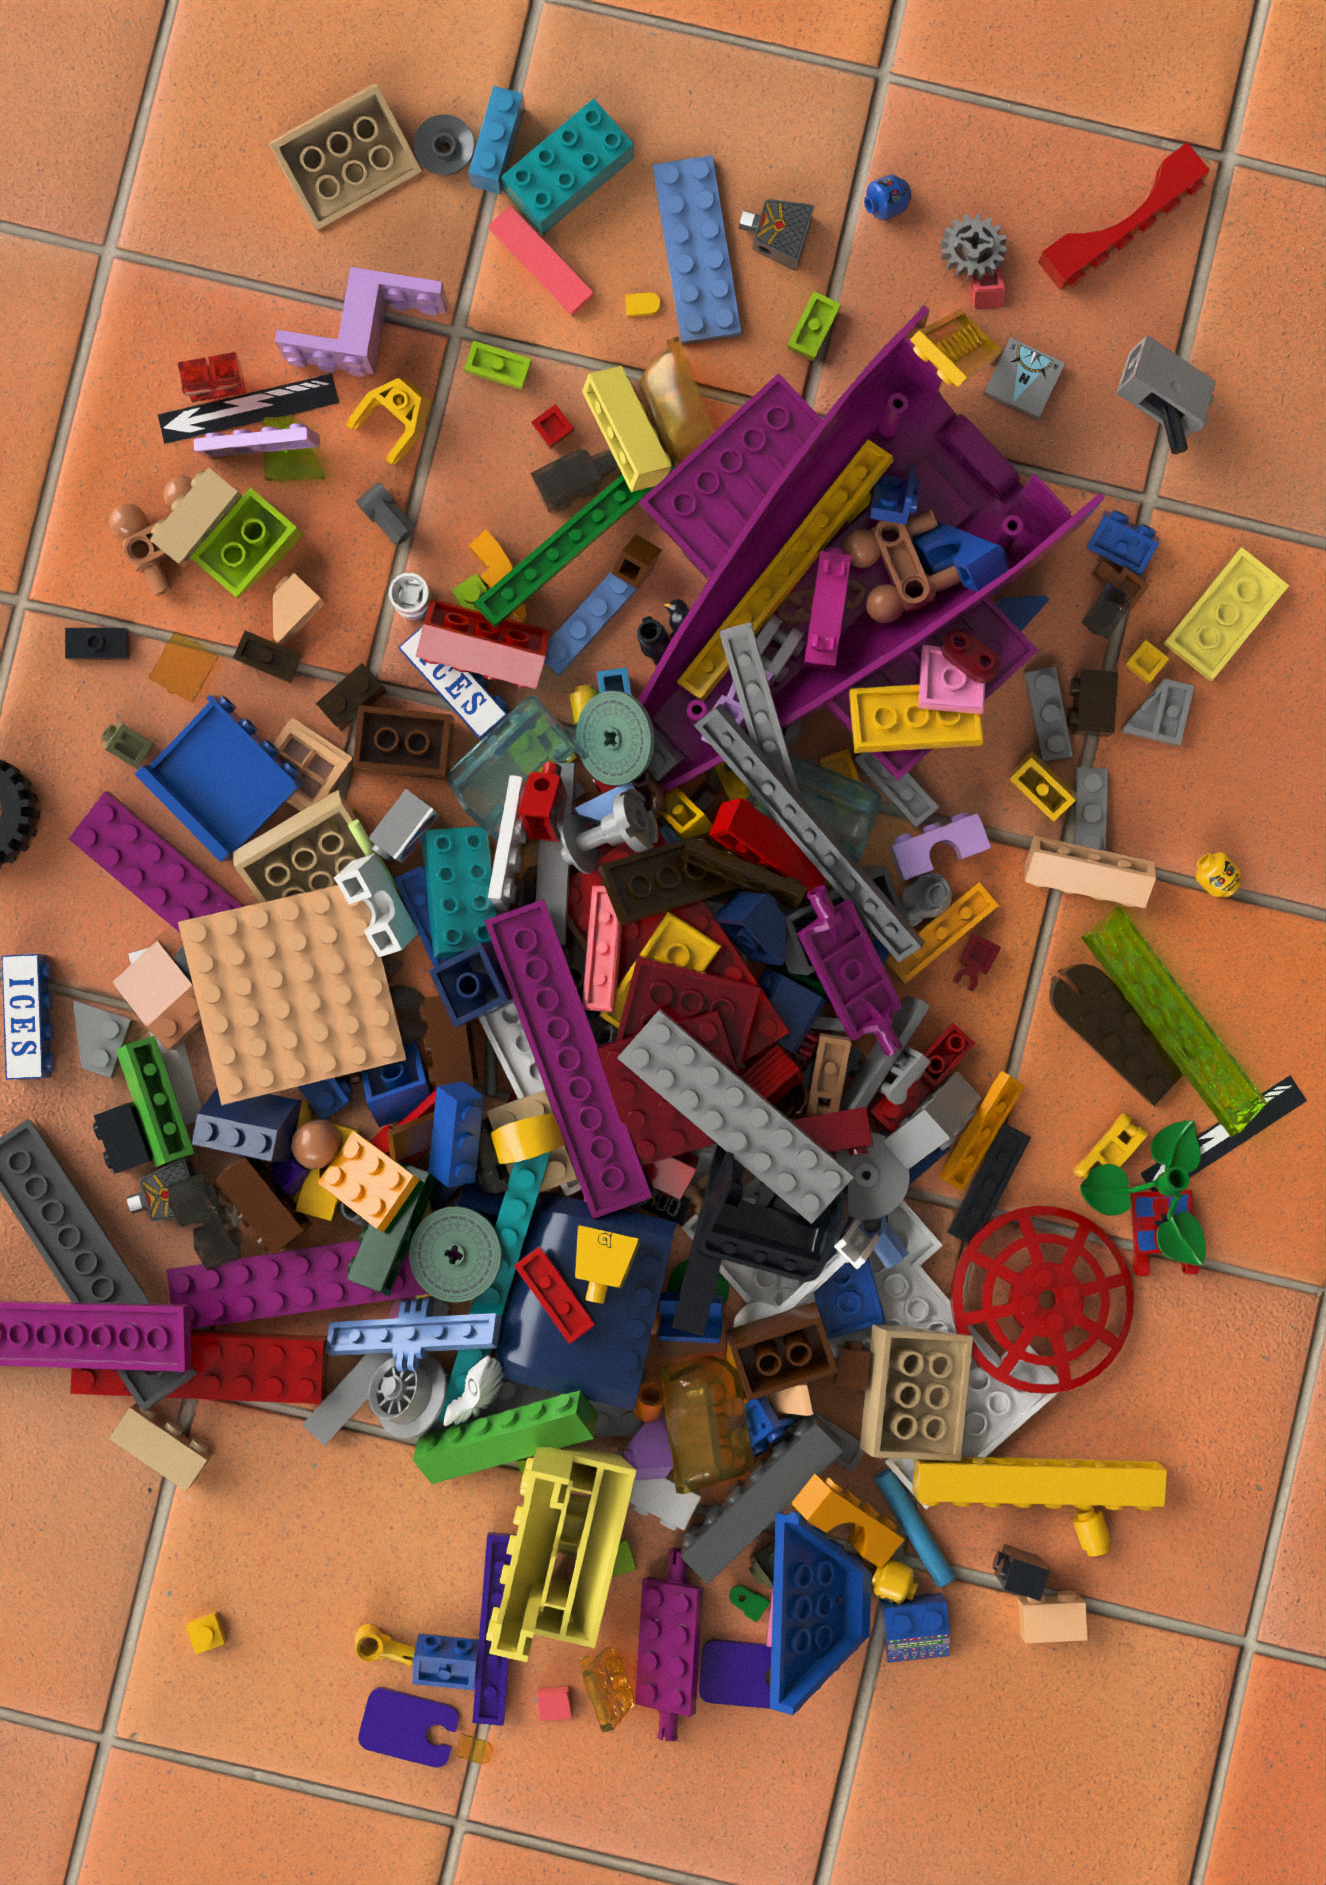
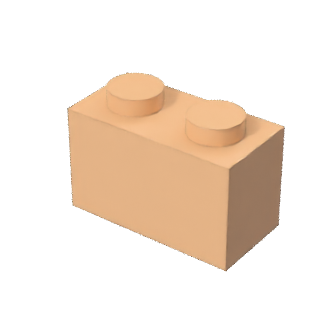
[1018,1591,1088,1643]

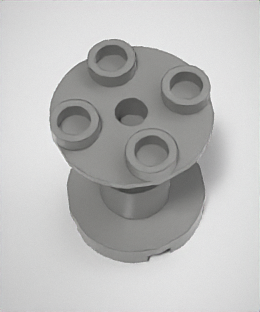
[557,789,658,874]

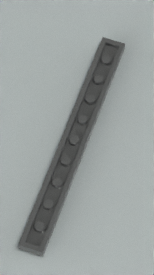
[694,704,925,962]

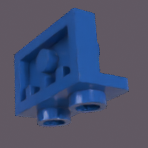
[870,465,921,525]
[1087,510,1159,576]
[299,1077,354,1120]
[722,1396,794,1458]
[412,1634,479,1690]

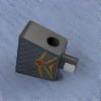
[739,199,815,271]
[127,1156,207,1221]

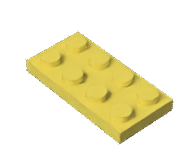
[1163,547,1289,682]

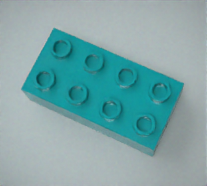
[501,98,634,235]
[421,826,497,958]

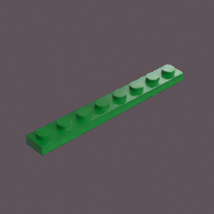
[474,465,675,628]

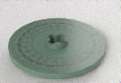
[576,691,655,785]
[409,1206,503,1302]

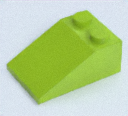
[190,487,304,599]

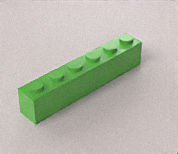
[413,1390,599,1484]

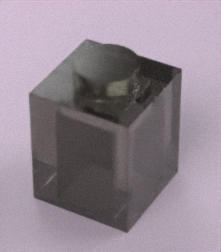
[1081,582,1133,639]

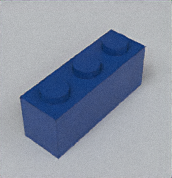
[428,1082,484,1188]

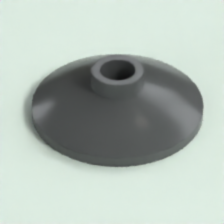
[413,115,474,176]

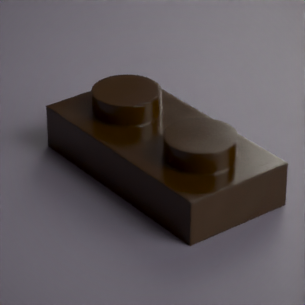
[233,630,303,684]

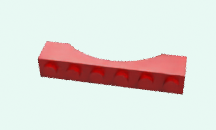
[1038,142,1210,290]

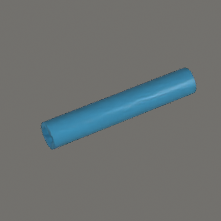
[874,1468,956,1587]

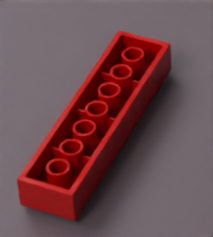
[70,1330,328,1404]

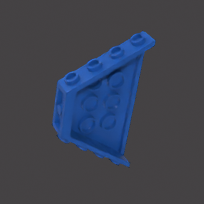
[770,1511,871,1715]

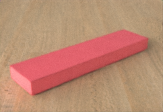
[488,205,594,316]
[582,886,622,1012]

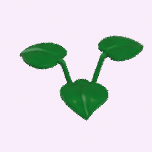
[1080,1121,1206,1266]

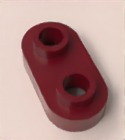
[941,629,1000,683]

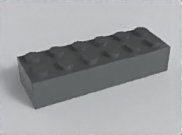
[681,1413,843,1584]

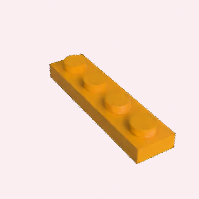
[885,882,999,984]
[938,1071,1025,1192]

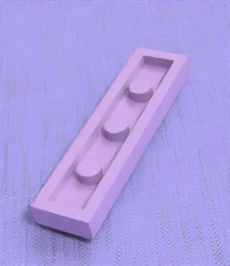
[194,424,320,458]

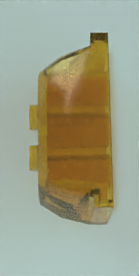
[639,336,715,468]
[659,1355,753,1494]

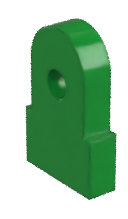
[729,1584,770,1623]

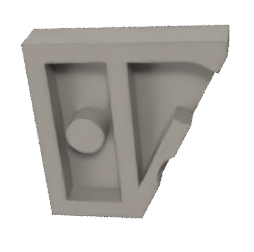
[1121,679,1194,746]
[73,1001,133,1078]

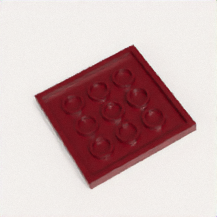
[616,954,761,1071]
[597,1009,740,1166]

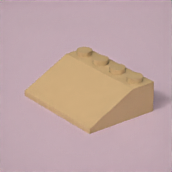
[268,84,422,230]
[233,790,365,903]
[859,1324,973,1461]

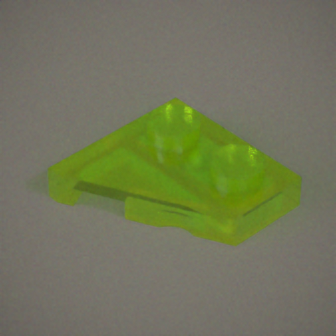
[263,416,325,481]

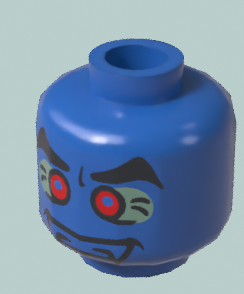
[864,174,911,220]

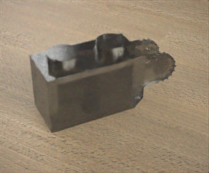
[530,448,618,513]

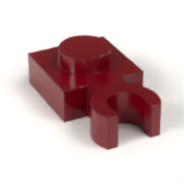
[953,933,1001,991]
[792,1029,819,1061]

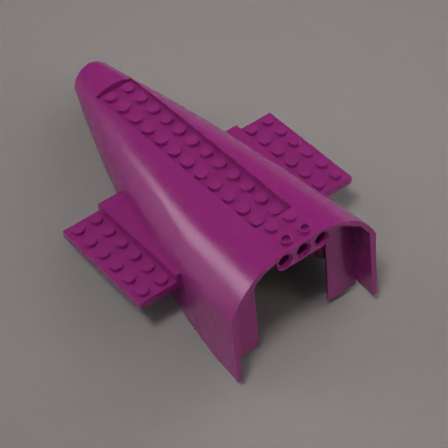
[616,305,1105,798]

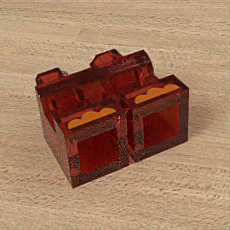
[178,352,246,403]

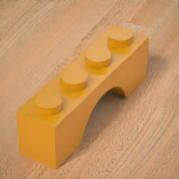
[791,1474,905,1569]

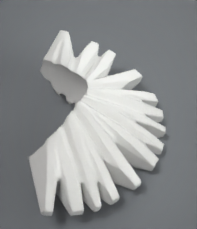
[443,1355,504,1426]

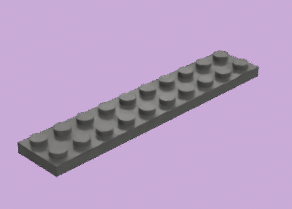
[0,1119,198,1411]

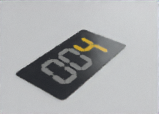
[641,1193,690,1226]

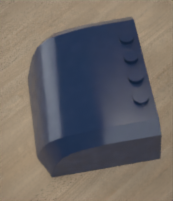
[492,1192,676,1410]

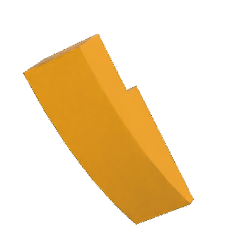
[468,529,529,624]

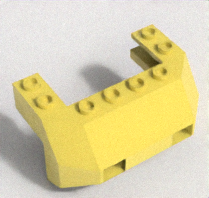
[486,1446,637,1662]

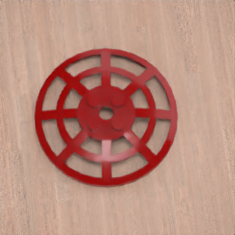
[950,1206,1134,1394]

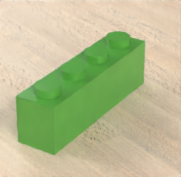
[116,1036,194,1167]

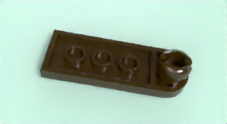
[598,832,744,927]
[1049,963,1195,1106]

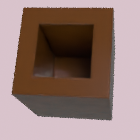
[611,534,662,589]
[833,1340,871,1390]

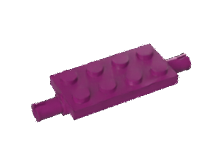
[797,886,903,1056]
[635,1548,703,1741]

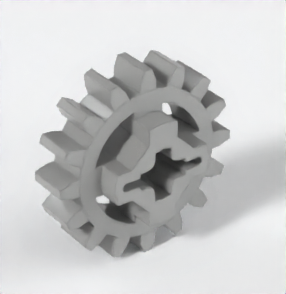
[940,213,1007,282]

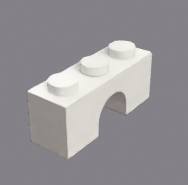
[334,853,419,957]

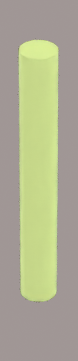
[348,820,402,898]

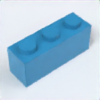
[468,86,525,195]

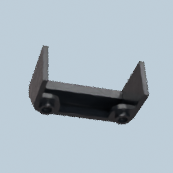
[699,1152,848,1282]

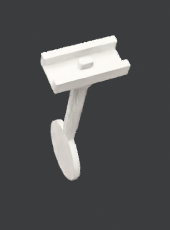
[733,1218,880,1328]

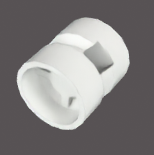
[389,573,433,620]

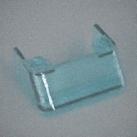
[447,695,588,842]
[747,752,882,863]

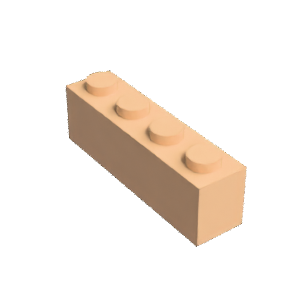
[1024,836,1156,908]

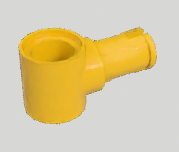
[354,1624,416,1667]

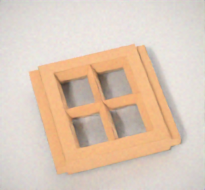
[273,717,353,811]

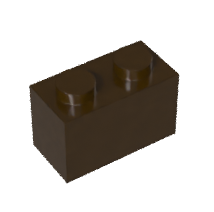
[315,663,387,731]
[1068,669,1118,737]

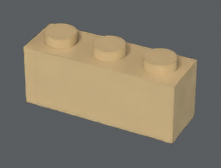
[150,467,242,567]
[109,1403,213,1491]

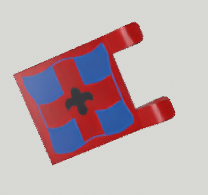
[1130,1190,1199,1276]

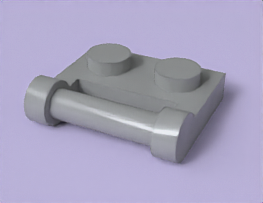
[877,1046,930,1105]

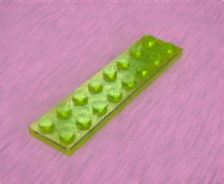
[1081,906,1267,1137]

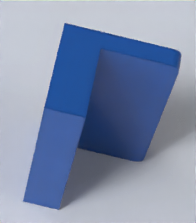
[658,1292,724,1343]

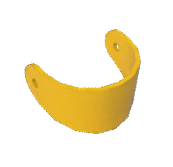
[491,1114,565,1164]

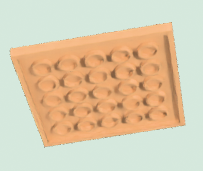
[178,885,406,1105]

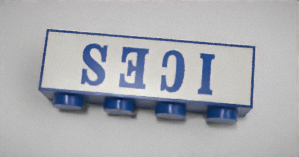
[398,626,510,742]
[1,954,55,1080]

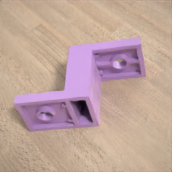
[275,267,448,377]

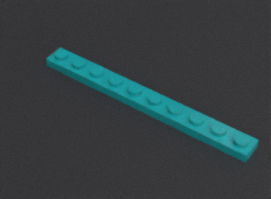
[438,1151,551,1426]

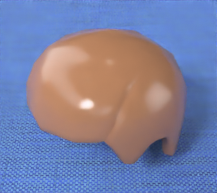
[291,1120,342,1170]

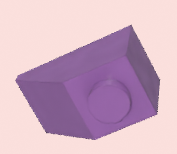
[622,1407,673,1480]

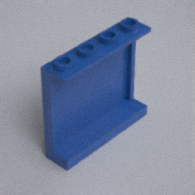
[135,695,304,862]

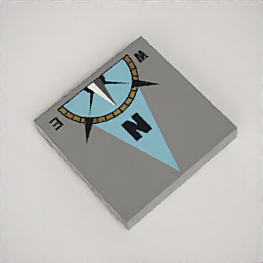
[983,337,1065,420]

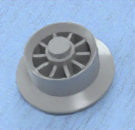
[831,1132,910,1220]
[368,1353,447,1439]

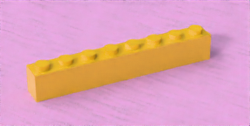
[912,1456,1167,1511]

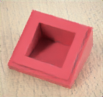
[971,269,1006,309]
[537,1686,572,1721]

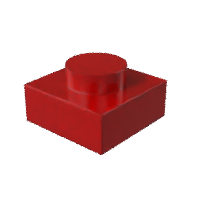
[531,404,574,449]

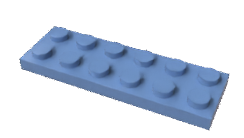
[653,155,742,346]

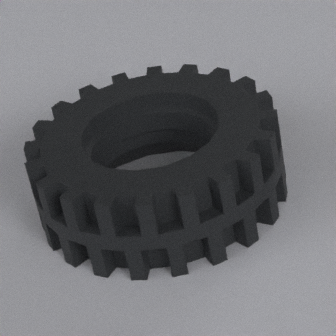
[0,759,40,869]

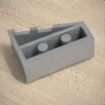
[883,1070,981,1170]

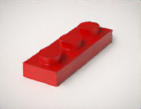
[514,1246,597,1344]

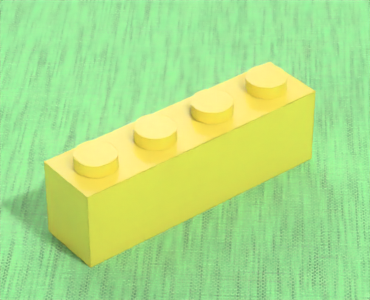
[582,366,672,492]

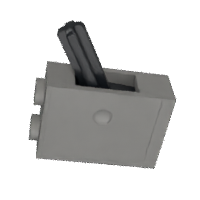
[1116,335,1215,455]

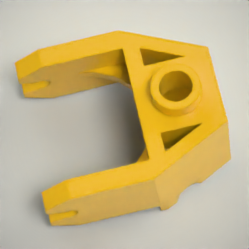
[346,378,432,465]

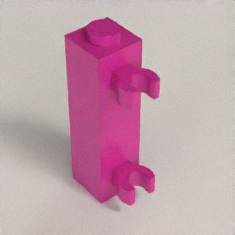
[803,548,851,671]

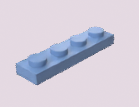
[544,570,641,677]

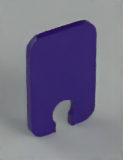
[699,1639,772,1709]
[358,1687,459,1768]

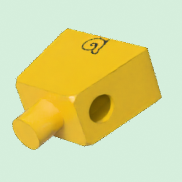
[575,1225,641,1304]

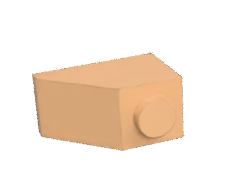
[273,573,325,647]
[766,1383,813,1416]

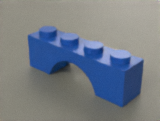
[912,521,1009,592]

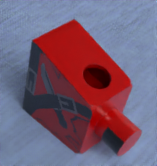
[518,762,567,842]

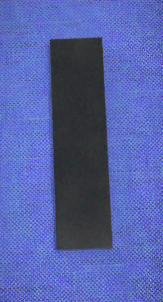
[947,1123,1031,1243]

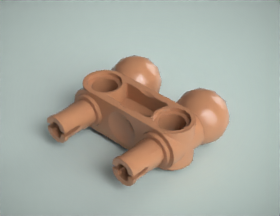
[108,476,193,596]
[842,510,961,624]

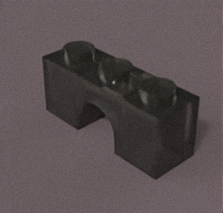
[168,1172,244,1271]

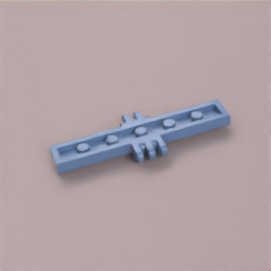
[325,1298,501,1372]

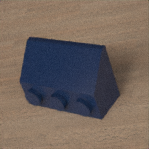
[192,1088,302,1162]

